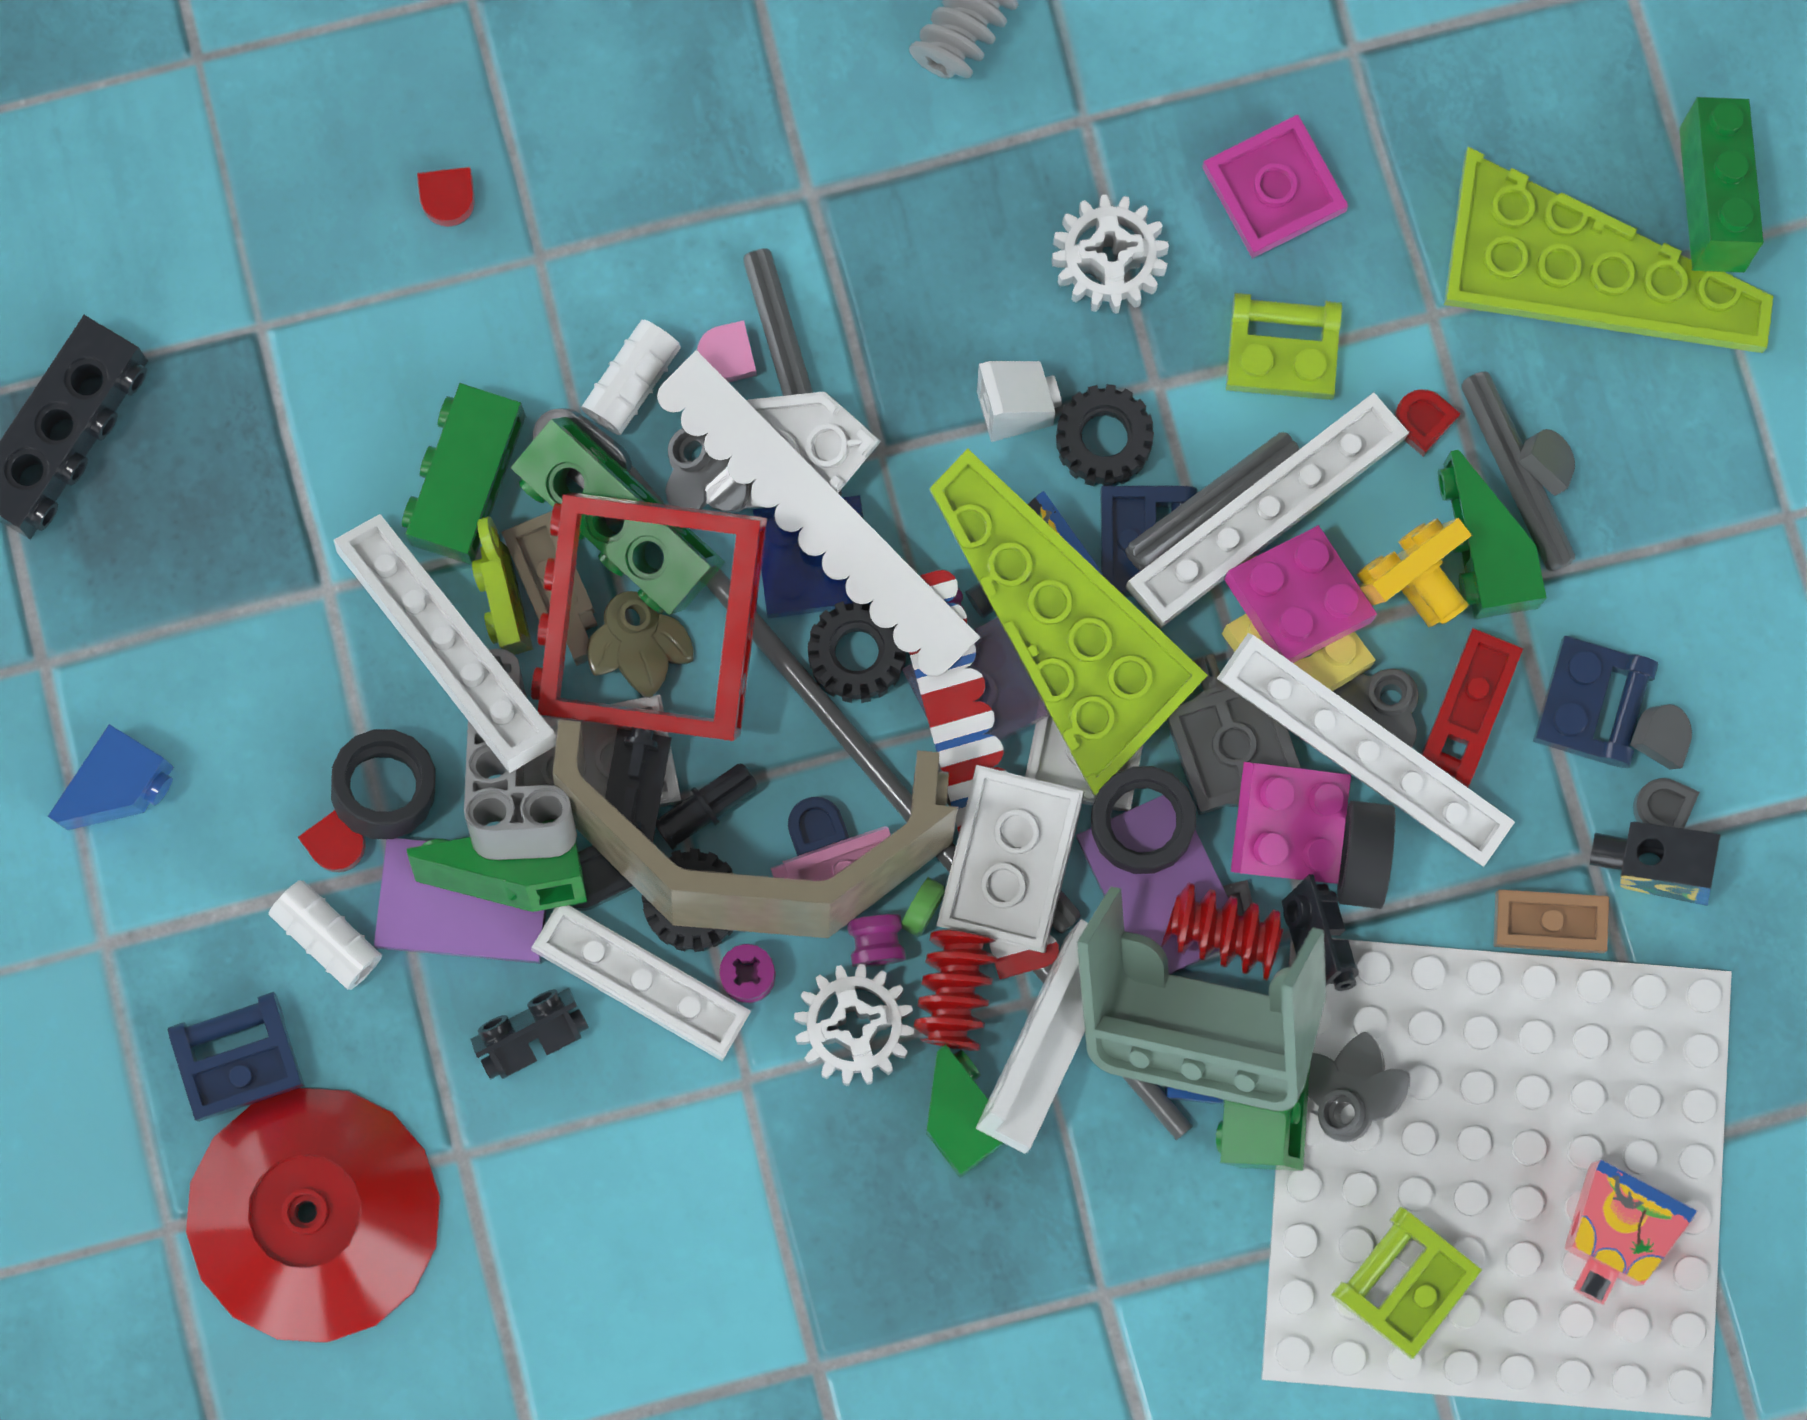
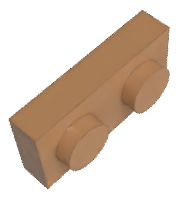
[1493,889,1609,954]

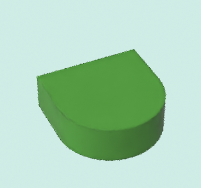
[902,877,945,937]

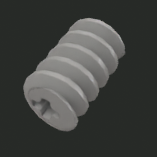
[909,0,1018,79]

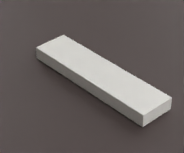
[531,905,751,1061]

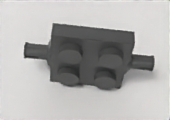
[1166,654,1301,815]

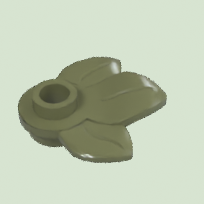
[587,591,694,698]

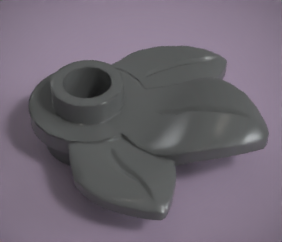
[665,428,749,513]
[1333,669,1418,748]
[1308,1032,1410,1142]

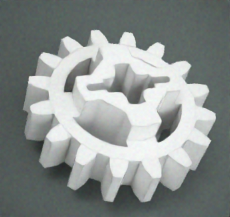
[1052,195,1169,314]
[794,964,914,1086]

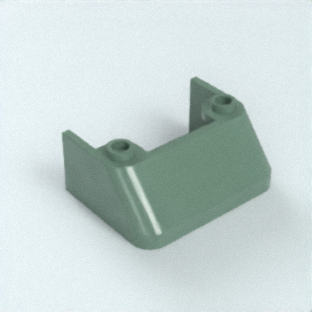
[1077,886,1326,1111]

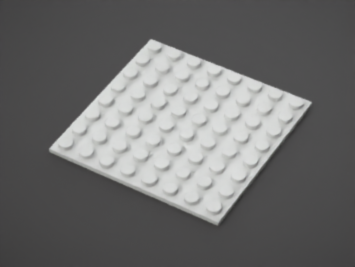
[1261,938,1732,1417]

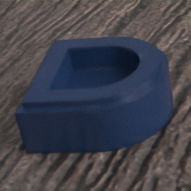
[788,797,849,856]

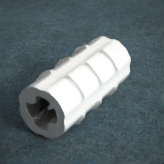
[581,320,681,435]
[268,880,382,990]

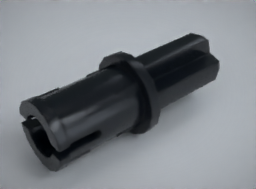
[656,763,758,850]

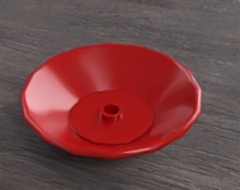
[186,1088,440,1343]

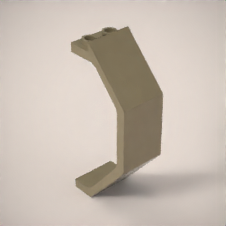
[553,720,958,938]

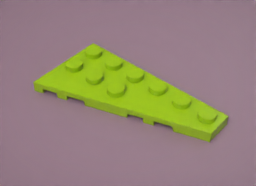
[1444,147,1773,353]
[929,448,1208,795]

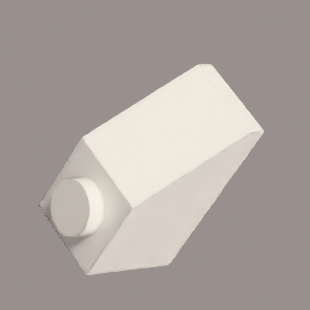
[977,361,1062,442]

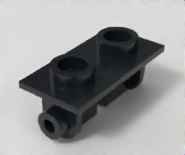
[605,727,672,843]
[1281,874,1359,991]
[471,988,589,1080]

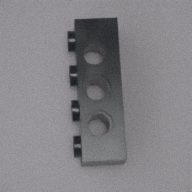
[0,315,148,540]

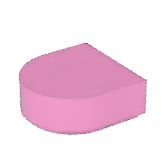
[697,320,757,382]

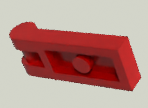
[1421,628,1524,788]

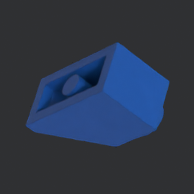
[47,724,174,830]

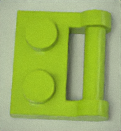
[1226,293,1342,400]
[1331,1207,1482,1359]

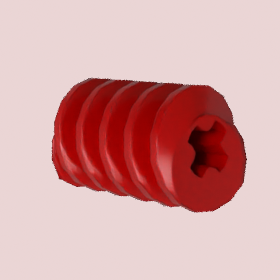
[1161,882,1284,981]
[913,930,997,1051]

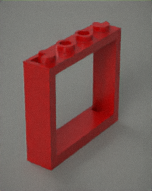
[531,492,767,741]

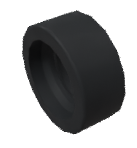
[331,729,436,839]
[1091,766,1196,874]
[1337,801,1396,909]

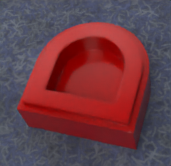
[417,167,475,227]
[1394,389,1461,457]
[298,810,366,872]

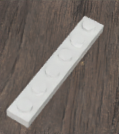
[1125,393,1409,629]
[334,514,556,773]
[1216,633,1515,867]

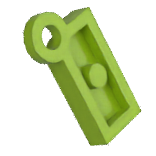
[472,516,533,655]

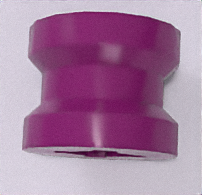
[847,914,906,967]
[719,944,776,1004]

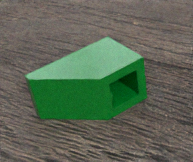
[926,1045,1005,1178]

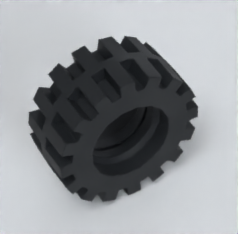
[1056,384,1154,487]

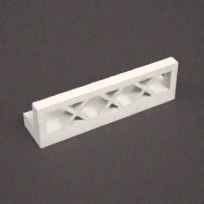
[976,920,1088,1154]

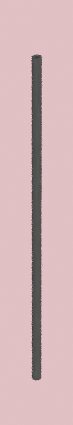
[630,465,1193,1140]

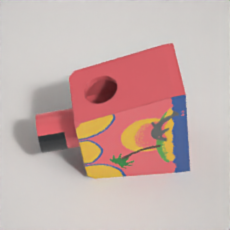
[1565,1160,1697,1305]

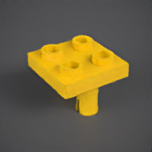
[1356,518,1472,627]

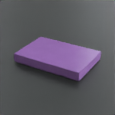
[1076,795,1228,974]
[374,838,546,964]

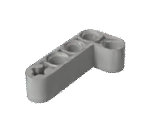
[464,649,577,860]

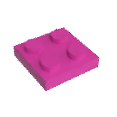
[1202,114,1348,258]
[1224,525,1377,663]
[1230,762,1351,884]

